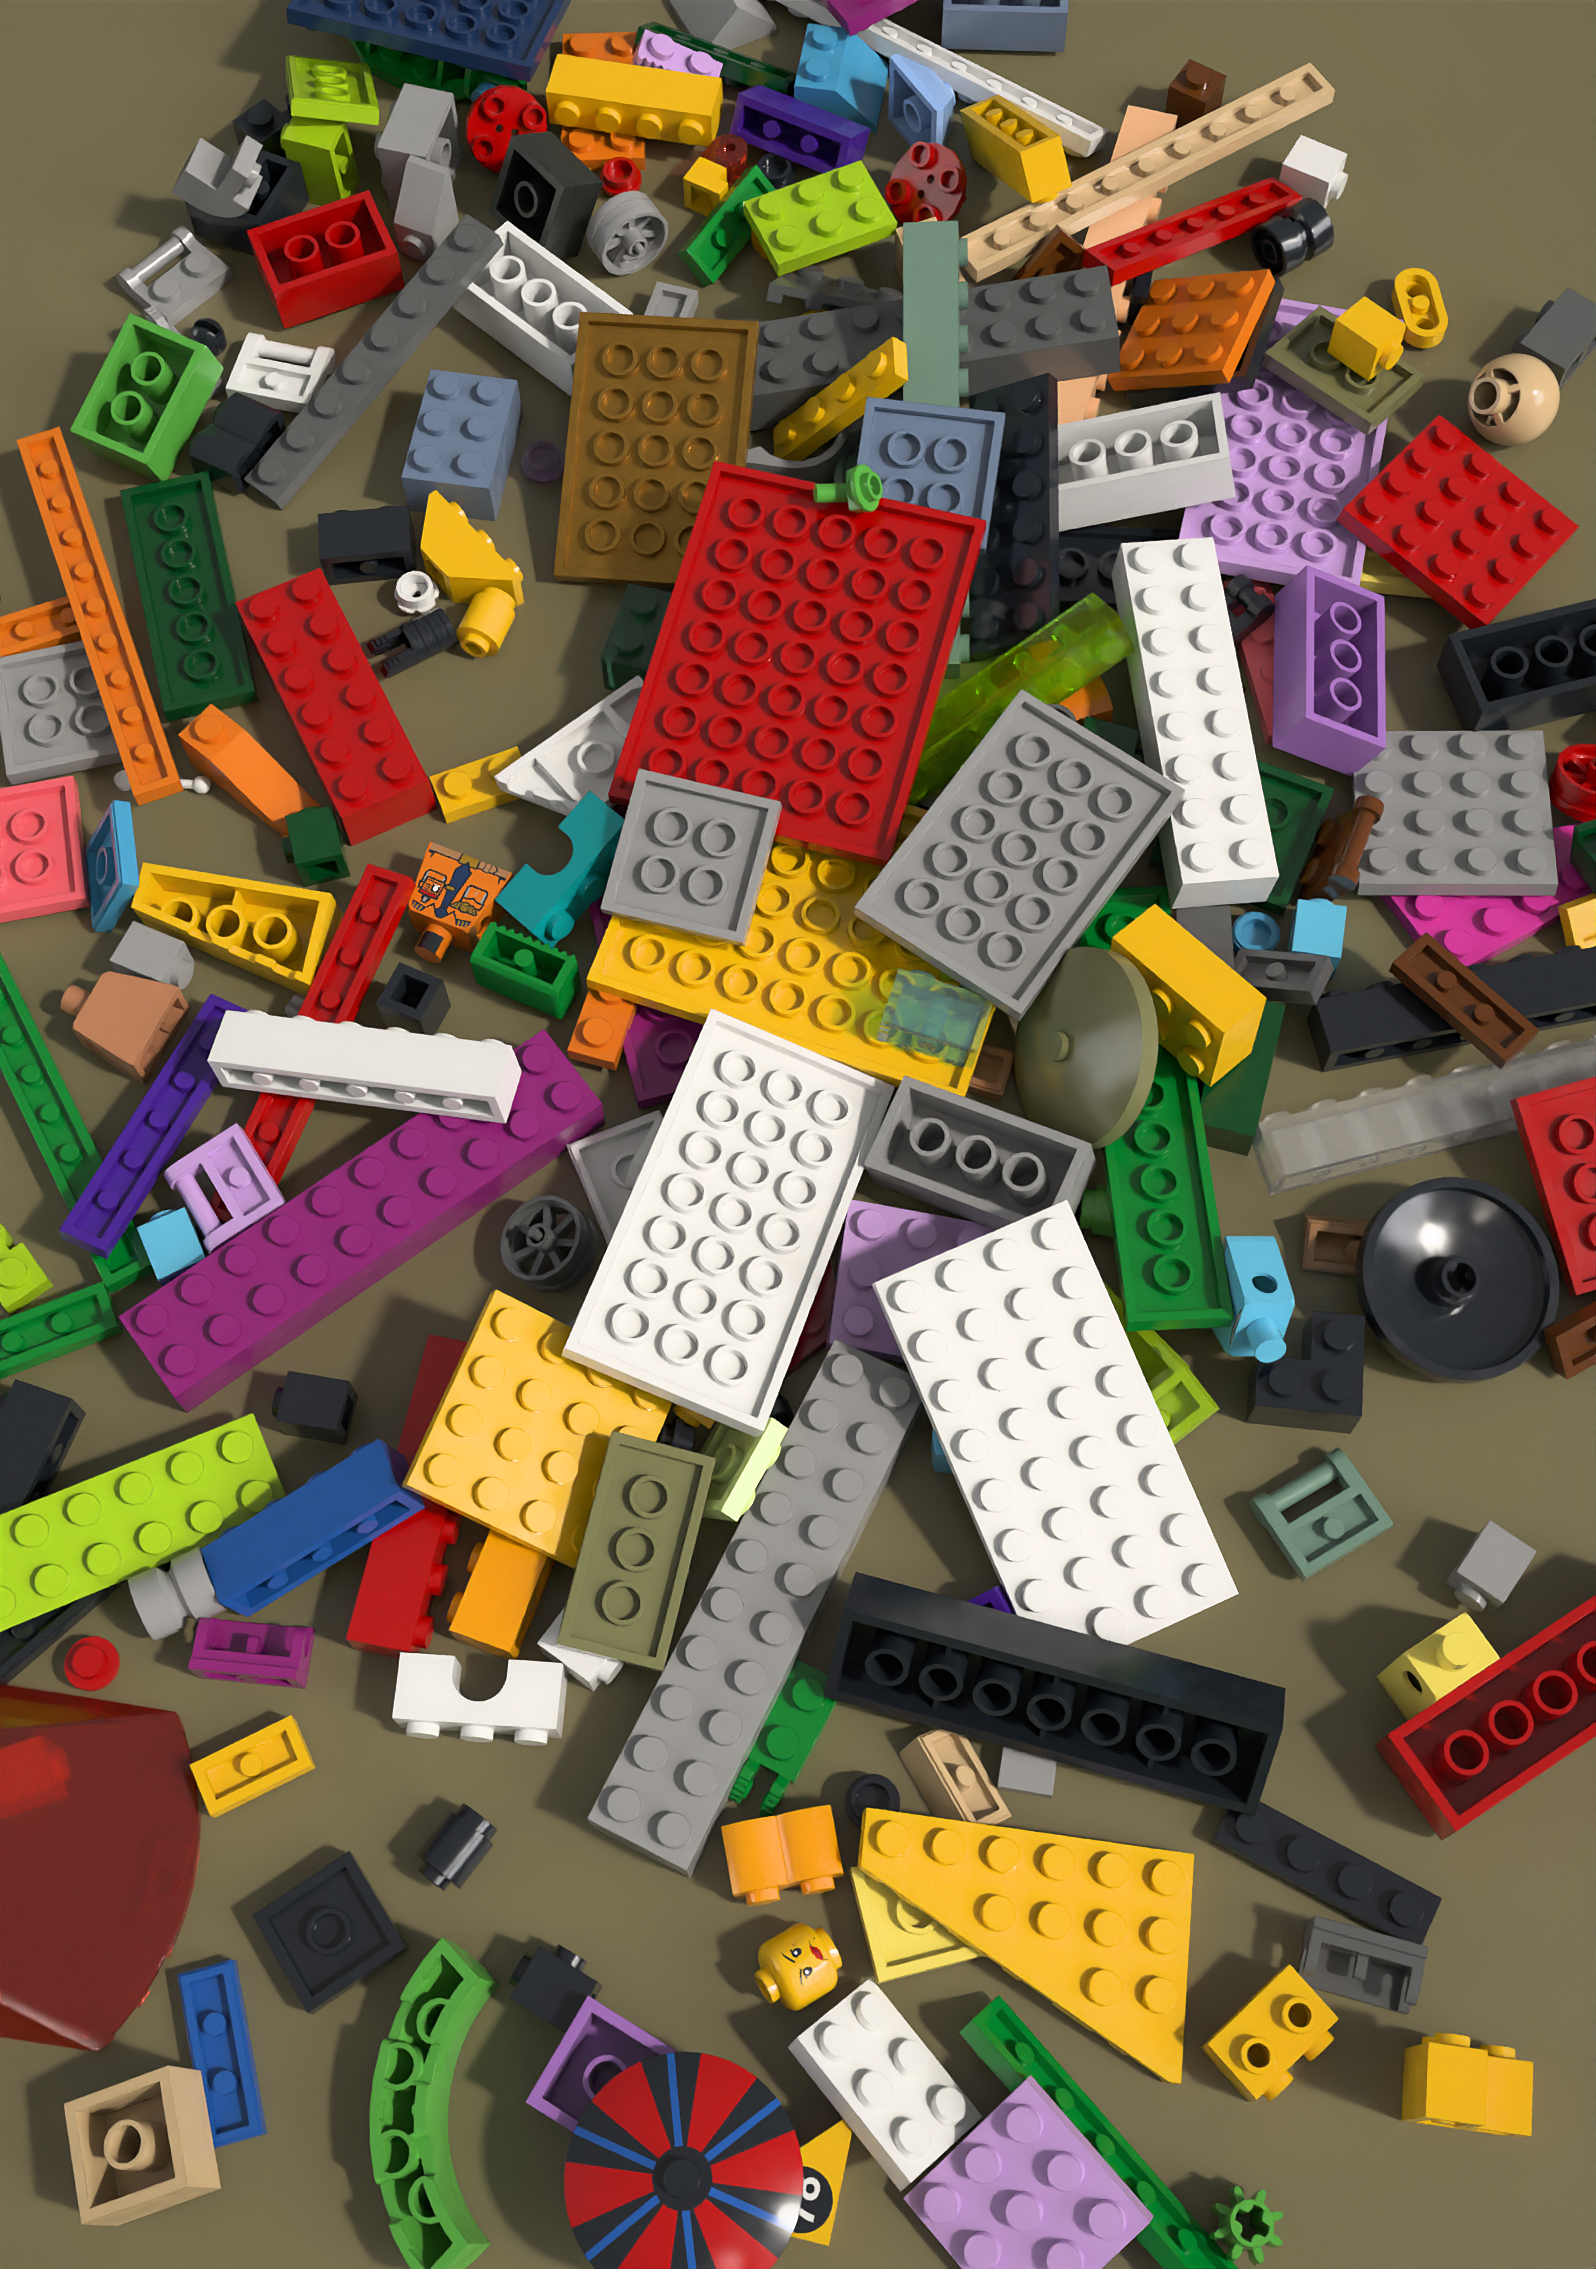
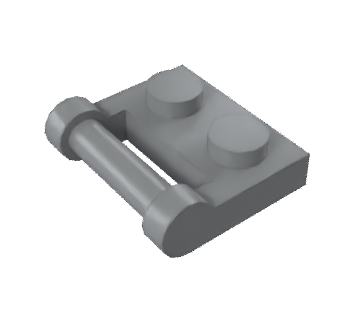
[116,225,234,327]

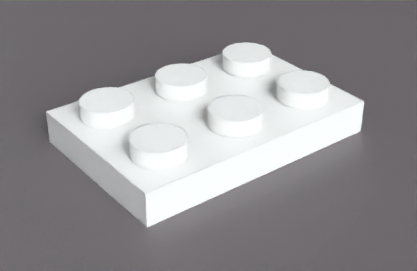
[788,1977,983,2192]

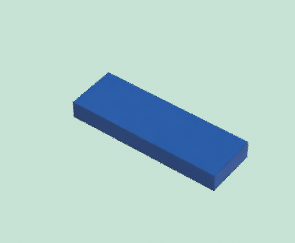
[177,1959,267,2149]

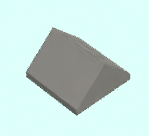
[669,0,777,49]

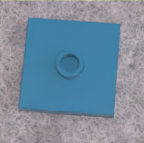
[84,800,140,933]

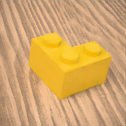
[1401,2033,1533,2138]

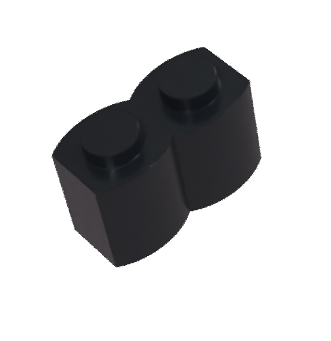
[188,392,286,494]

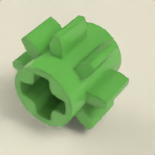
[1209,2186,1284,2265]

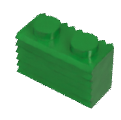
[469,921,582,1020]

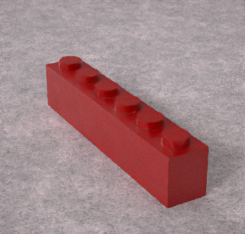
[346,1334,467,1659]

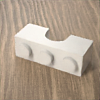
[392,1652,568,1746]

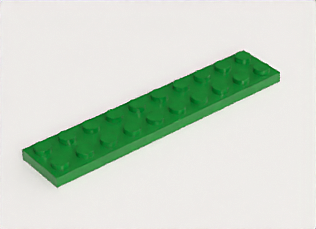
[1080,886,1234,1332]

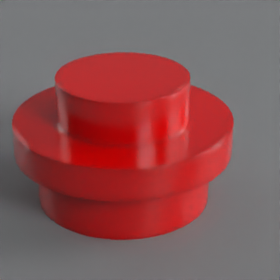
[600,157,642,197]
[64,1636,120,1692]

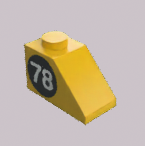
[791,2119,853,2246]

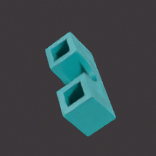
[494,790,625,949]

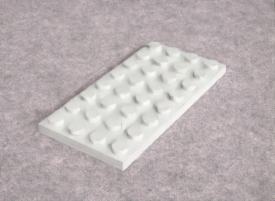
[561,1008,895,1437]
[872,1200,1239,1645]

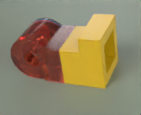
[683,134,748,216]

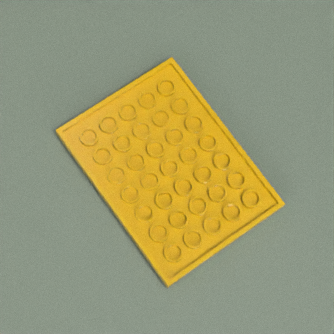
[586,805,996,1097]

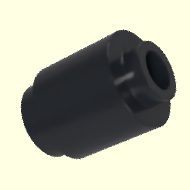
[416,1803,498,1891]

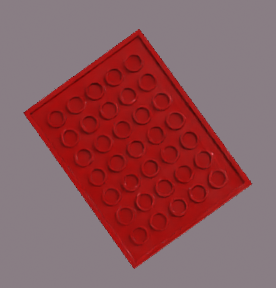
[608,461,987,867]

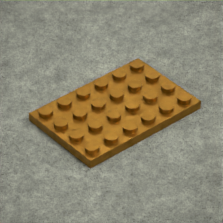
[554,312,760,588]

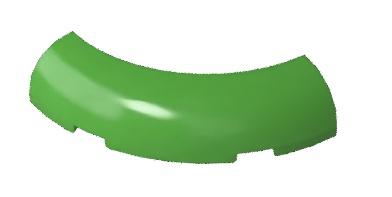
[369,1937,500,2269]

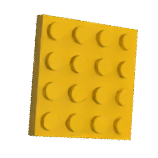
[402,1290,673,1569]

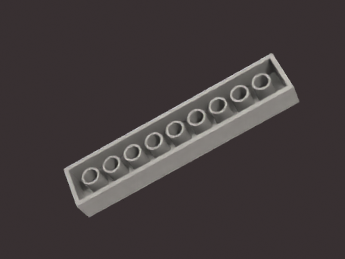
[587,1339,924,1878]

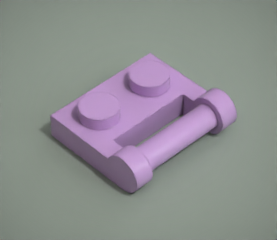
[164,1123,287,1255]

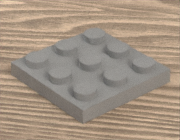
[0,641,122,785]
[600,769,782,947]

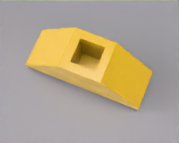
[420,490,524,607]

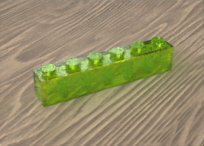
[908,592,1136,806]

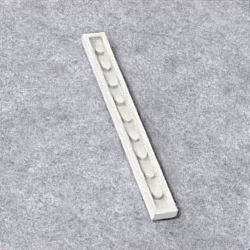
[768,0,1109,157]

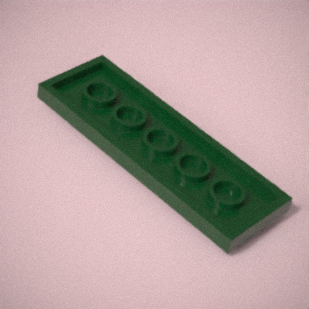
[120,471,259,722]

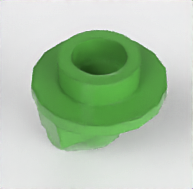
[813,464,883,513]

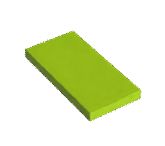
[285,54,379,125]

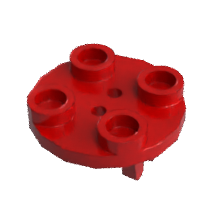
[465,85,547,173]
[885,141,967,224]

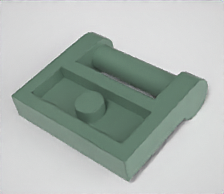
[1249,1447,1394,1582]

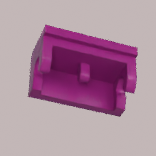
[188,1617,316,1689]

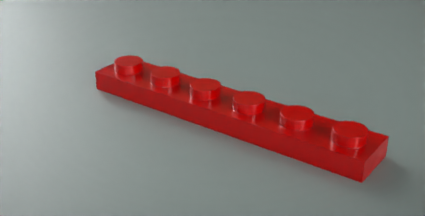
[1082,176,1302,287]

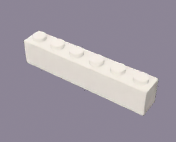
[207,1010,522,1124]

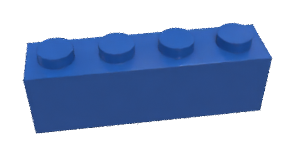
[201,1439,425,1617]

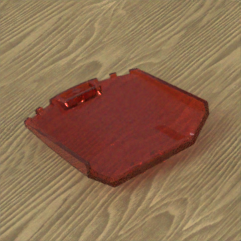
[0,1684,201,2053]

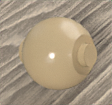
[1467,353,1560,446]

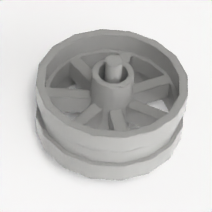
[586,191,669,275]

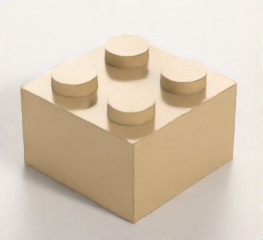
[64,2065,221,2226]

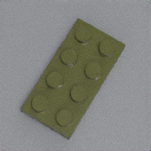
[555,1430,716,1672]

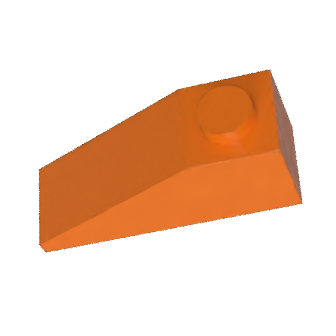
[178,704,321,836]

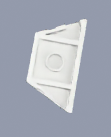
[495,675,643,816]

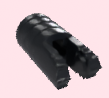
[366,607,459,679]

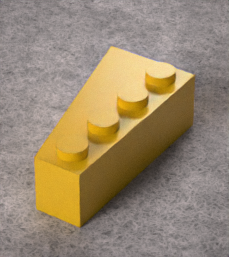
[131,862,343,996]

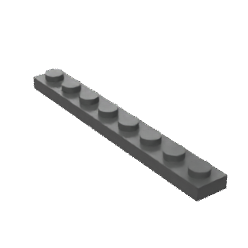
[244,214,504,510]

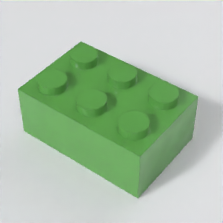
[70,313,224,482]

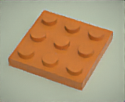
[1107,269,1275,391]

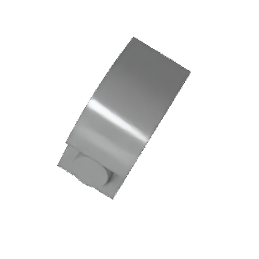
[171,136,263,218]

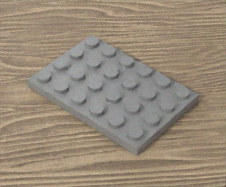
[854,689,1185,1021]

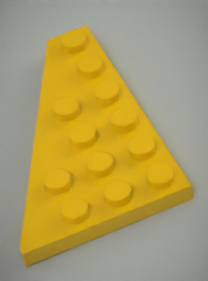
[857,1808,1194,2084]

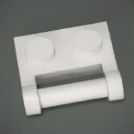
[225,332,336,413]

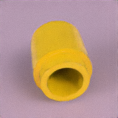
[456,587,516,658]

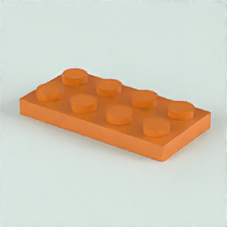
[561,31,646,172]

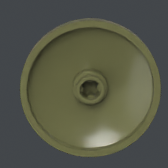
[1014,947,1158,1150]

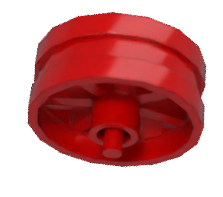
[1548,744,1596,822]

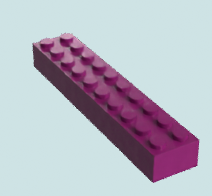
[119,1029,605,1413]

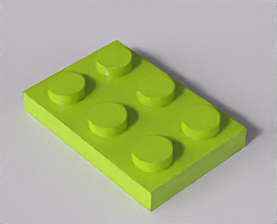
[743,160,897,277]

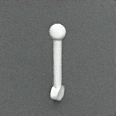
[114,770,211,794]

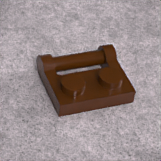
[1296,795,1384,902]

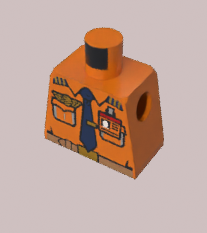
[407,842,514,963]

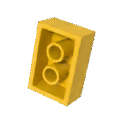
[1110,904,1267,1087]

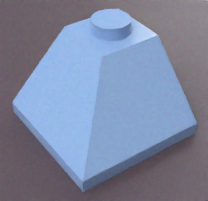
[888,53,956,147]

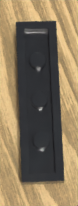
[1212,1802,1442,1945]

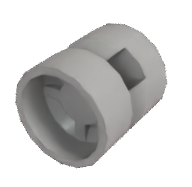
[128,1546,227,1642]

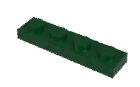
[635,21,797,96]

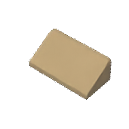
[900,1728,1012,1826]

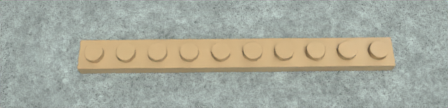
[961,63,1335,283]

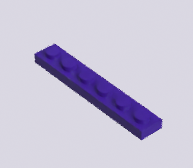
[59,994,248,1259]

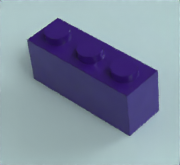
[729,85,871,173]

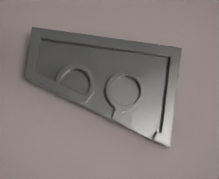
[766,265,903,312]

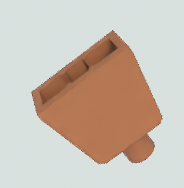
[60,971,190,1085]

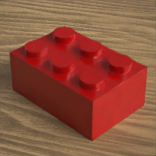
[247,190,405,329]

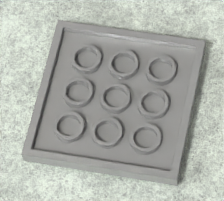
[1351,730,1558,896]

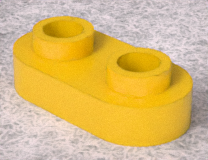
[1391,268,1448,348]

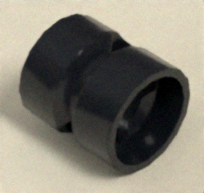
[1251,198,1334,278]

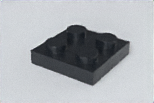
[252,1851,409,2015]

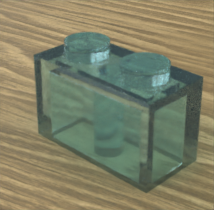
[876,968,993,1068]

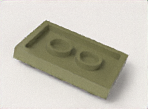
[1262,306,1426,436]

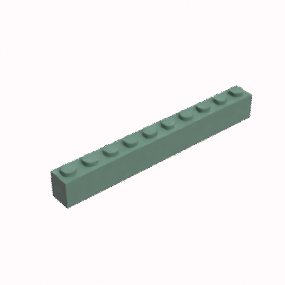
[903,220,970,678]

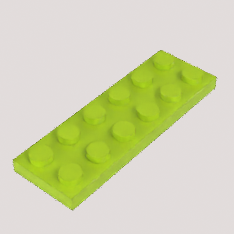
[0,1413,286,1632]

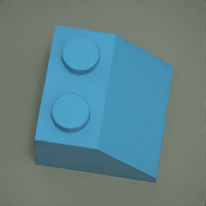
[794,23,889,133]

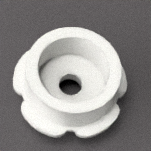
[394,571,439,614]

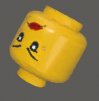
[754,1923,842,2011]

